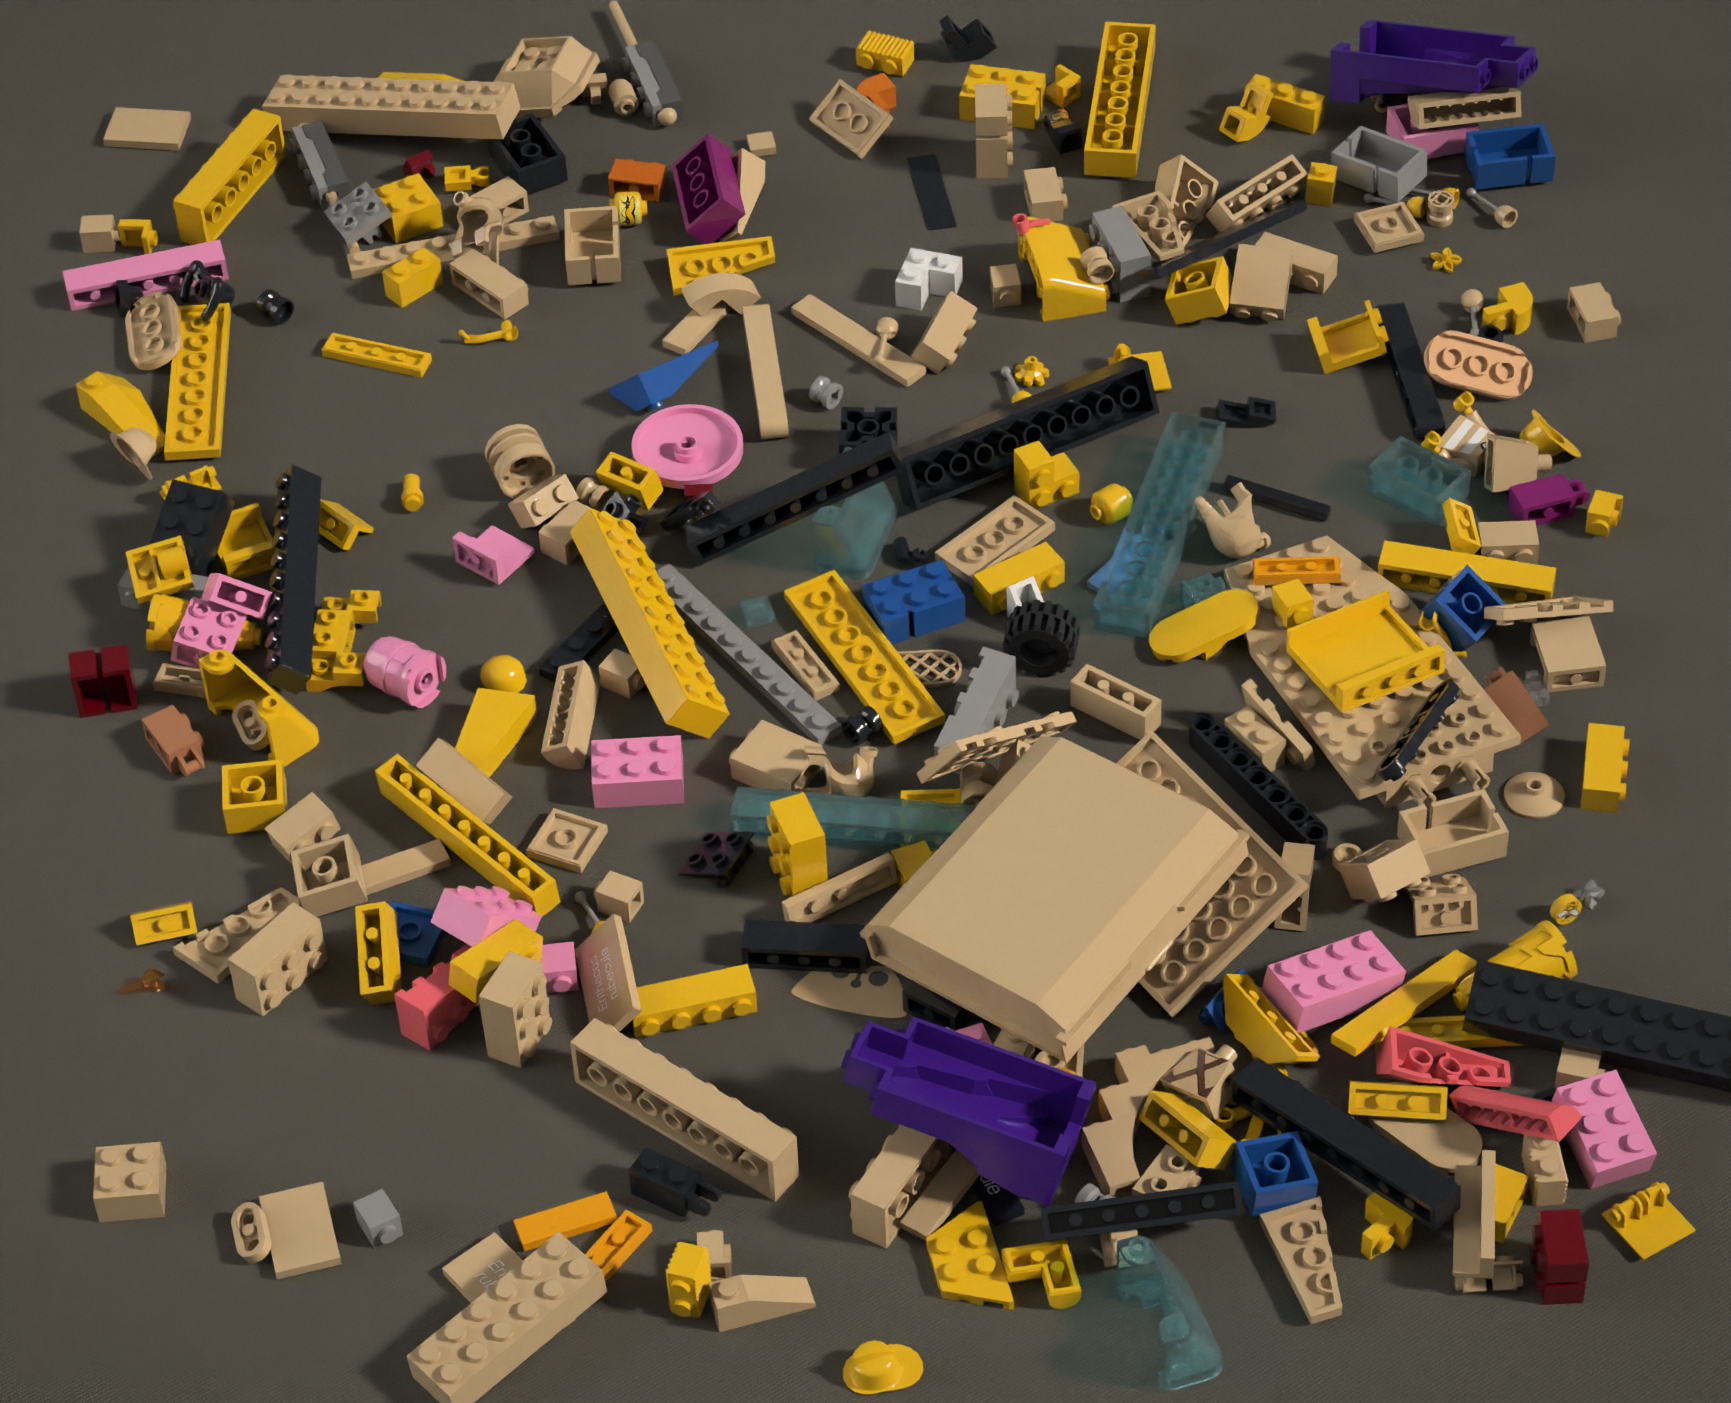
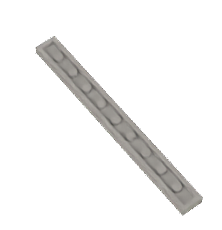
[656,563,842,745]

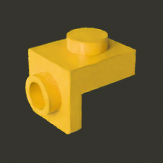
[118,219,158,254]

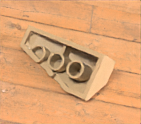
[1155,154,1219,247]
[1112,190,1184,261]

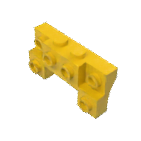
[306,590,382,692]

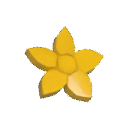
[1430,247,1462,274]

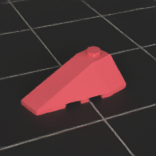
[1376,1026,1511,1087]

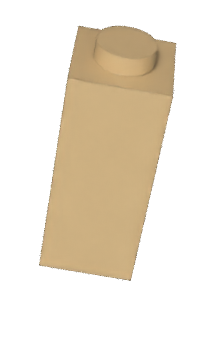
[1274,842,1315,931]

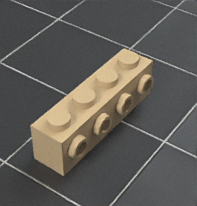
[1206,154,1308,233]

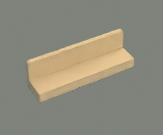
[1453,1150,1496,1278]

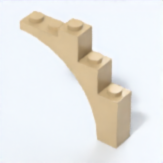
[1082,1037,1214,1198]

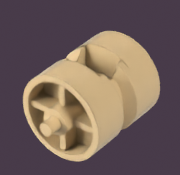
[960,762,998,816]

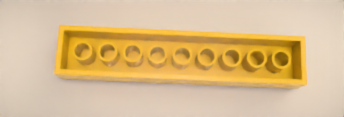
[570,508,730,739]

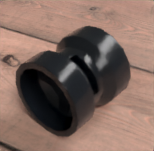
[256,289,294,324]
[841,705,883,746]

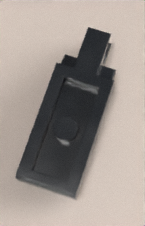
[660,490,721,532]

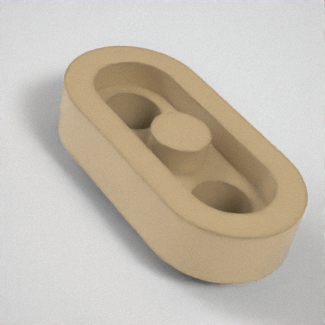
[232,700,270,751]
[231,1202,272,1263]

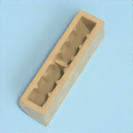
[541,660,600,770]

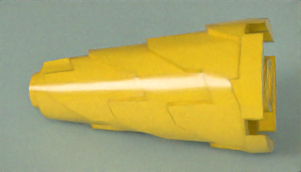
[146,593,262,652]
[1453,920,1578,1011]

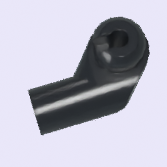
[893,537,927,568]

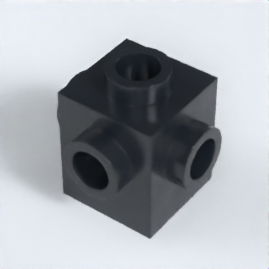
[600,491,650,535]

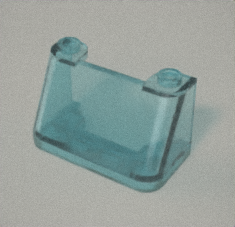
[811,447,898,580]
[1116,1236,1223,1393]

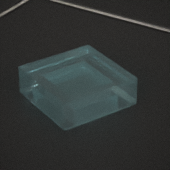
[740,595,775,628]

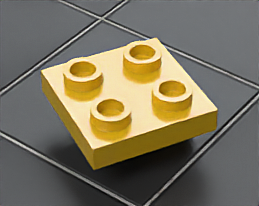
[125,535,195,604]

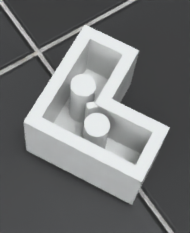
[895,248,963,311]

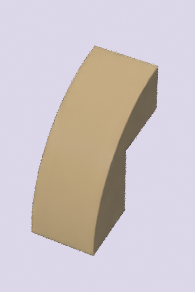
[681,273,761,316]

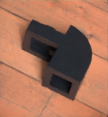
[939,15,997,62]

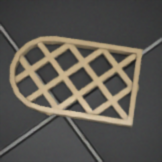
[898,649,962,688]

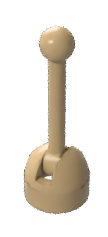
[874,317,898,366]

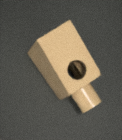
[1484,434,1552,492]

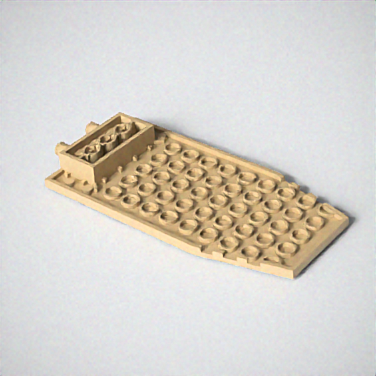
[1224,536,1521,809]

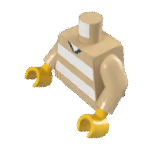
[1421,391,1495,477]

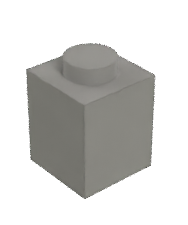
[353,1188,403,1249]

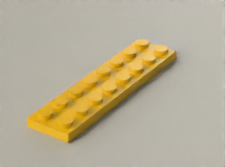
[164,303,231,461]
[784,569,946,745]

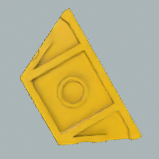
[926,1201,1014,1310]

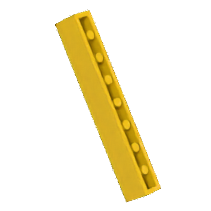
[375,753,561,917]

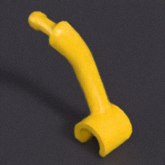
[458,320,518,344]
[1419,611,1467,658]

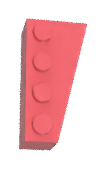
[394,944,479,1051]

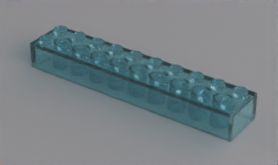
[1093,412,1226,638]

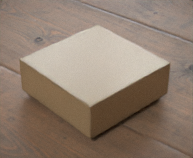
[746,131,777,157]

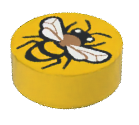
[1550,893,1582,925]

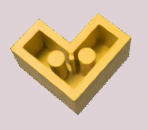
[1014,441,1080,509]

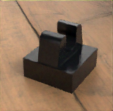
[115,280,143,318]

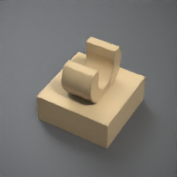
[582,73,608,105]

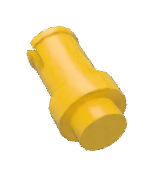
[401,473,424,512]

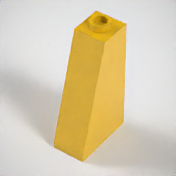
[455,688,537,777]

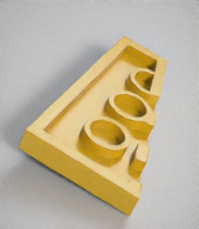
[666,236,775,296]

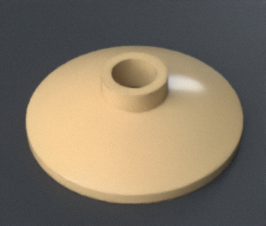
[1504,772,1565,819]

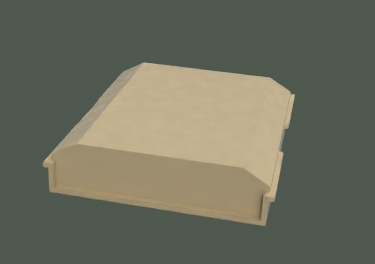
[860,733,1250,1063]

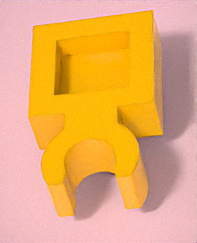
[444,165,490,192]

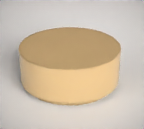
[1332,843,1363,871]

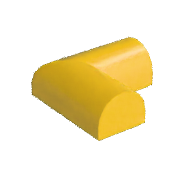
[1001,1239,1082,1309]

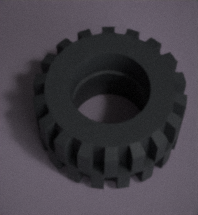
[1002,600,1080,677]

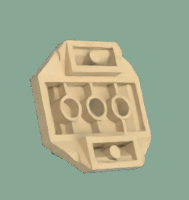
[493,36,600,119]

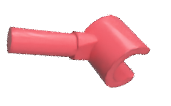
[1012,213,1050,235]

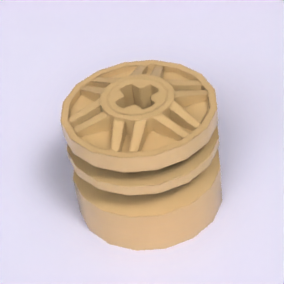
[485,424,555,499]

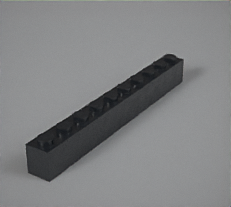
[264,464,322,695]

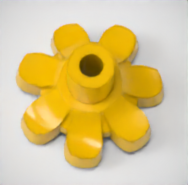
[1014,356,1050,386]

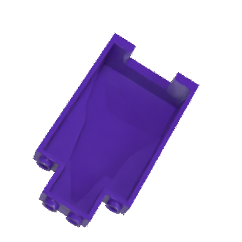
[1330,19,1539,103]
[841,1017,1097,1207]

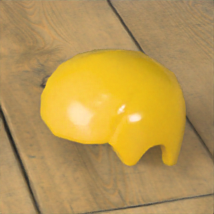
[480,654,527,693]

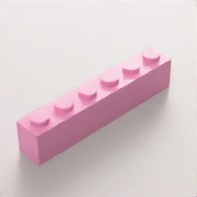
[63,240,229,311]

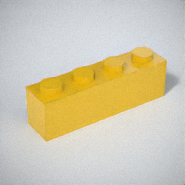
[631,964,758,1038]

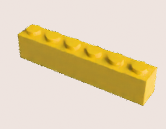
[1378,540,1556,604]

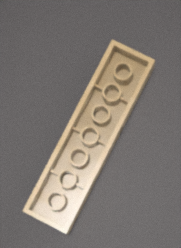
[570,1018,799,1202]

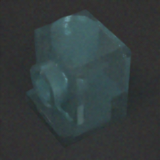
[1179,572,1226,608]

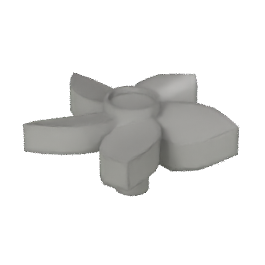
[1573,879,1605,910]

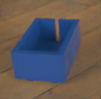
[1464,123,1556,190]
[862,560,965,645]

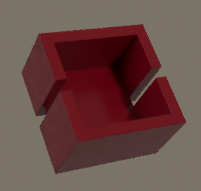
[68,644,138,718]
[1529,1209,1589,1305]

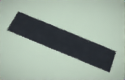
[907,154,957,230]

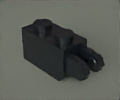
[628,1147,723,1217]

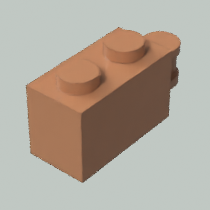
[1484,666,1549,744]
[141,705,205,777]

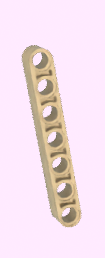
[742,303,789,440]

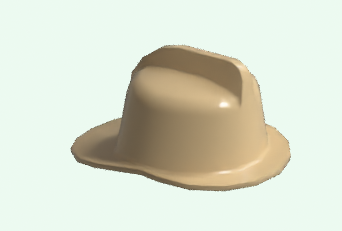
[110,427,157,480]

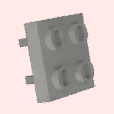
[324,182,393,246]

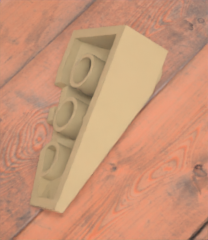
[719,148,766,242]

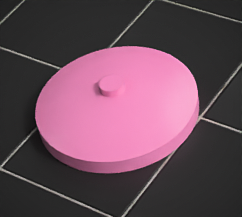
[632,404,744,489]

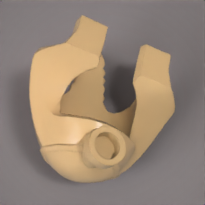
[448,190,503,265]
[1195,482,1271,559]
[793,745,878,803]

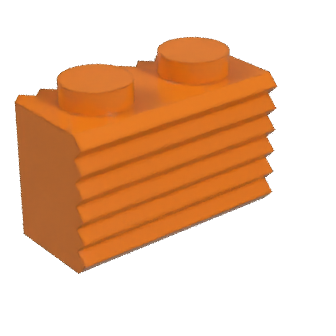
[608,158,668,203]

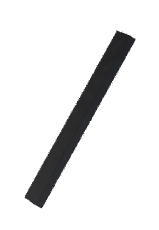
[1139,200,1307,280]

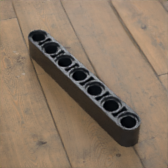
[1375,302,1445,439]
[1189,712,1328,861]

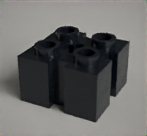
[839,407,898,454]

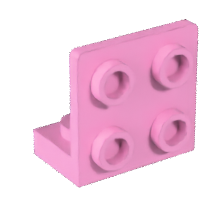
[452,526,535,585]
[170,597,247,668]

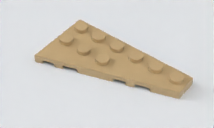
[917,711,1077,784]

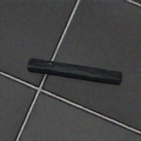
[1223,475,1331,521]

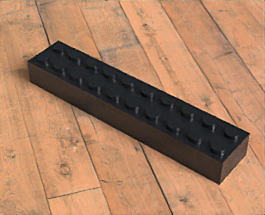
[895,356,1160,510]
[1462,959,1731,1092]

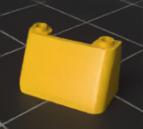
[1018,216,1110,322]
[198,650,319,767]

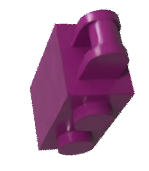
[1508,473,1591,526]

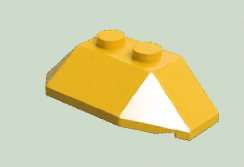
[1223,974,1320,1065]

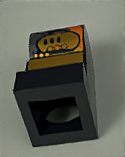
[1043,108,1082,154]

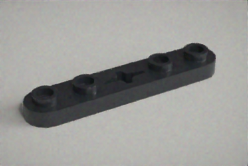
[1376,678,1460,781]

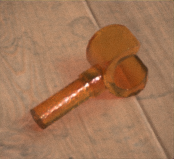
[120,968,166,994]

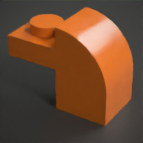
[857,73,896,128]

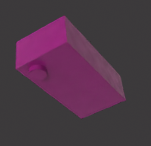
[671,133,745,244]

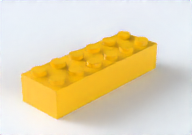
[173,108,287,245]

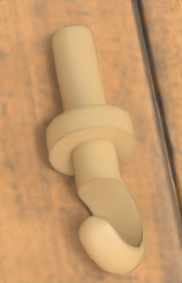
[1370,94,1390,113]

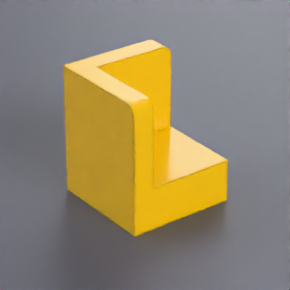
[1046,64,1081,108]

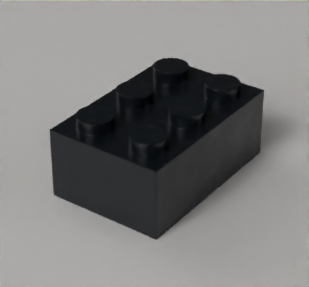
[487,113,568,195]
[149,479,235,577]

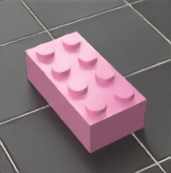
[1261,930,1406,1033]

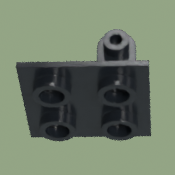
[678,831,755,889]

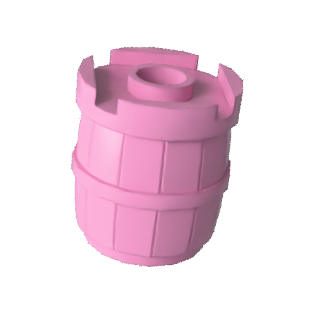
[363,636,446,708]

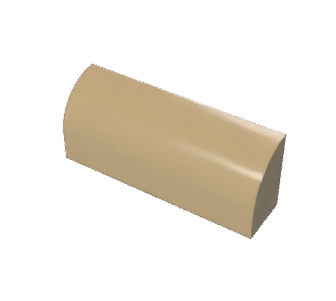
[1408,87,1522,129]

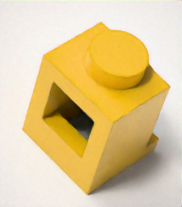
[1585,490,1624,537]

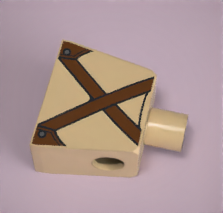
[1160,1044,1238,1120]

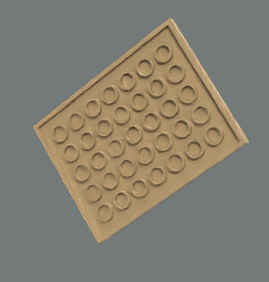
[1116,730,1309,1017]

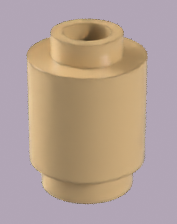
[608,79,639,116]

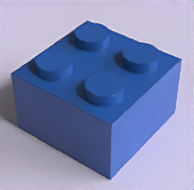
[1419,565,1506,652]
[1231,1131,1319,1218]

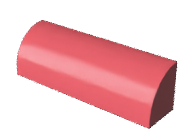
[1449,1085,1582,1142]

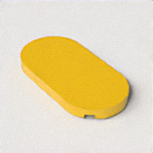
[1149,589,1260,663]

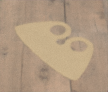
[791,966,907,1018]

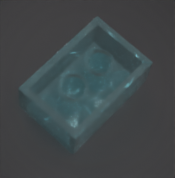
[1366,436,1471,527]

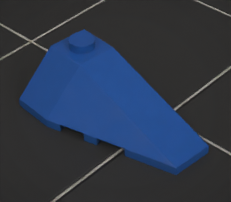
[608,340,719,412]

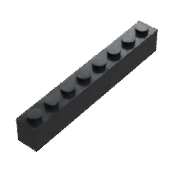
[685,432,905,566]
[1232,1057,1461,1231]

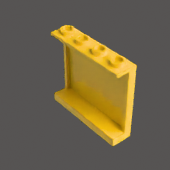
[1287,590,1445,713]

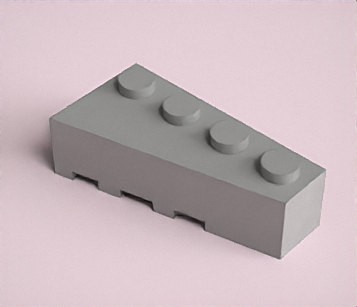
[934,646,1019,774]

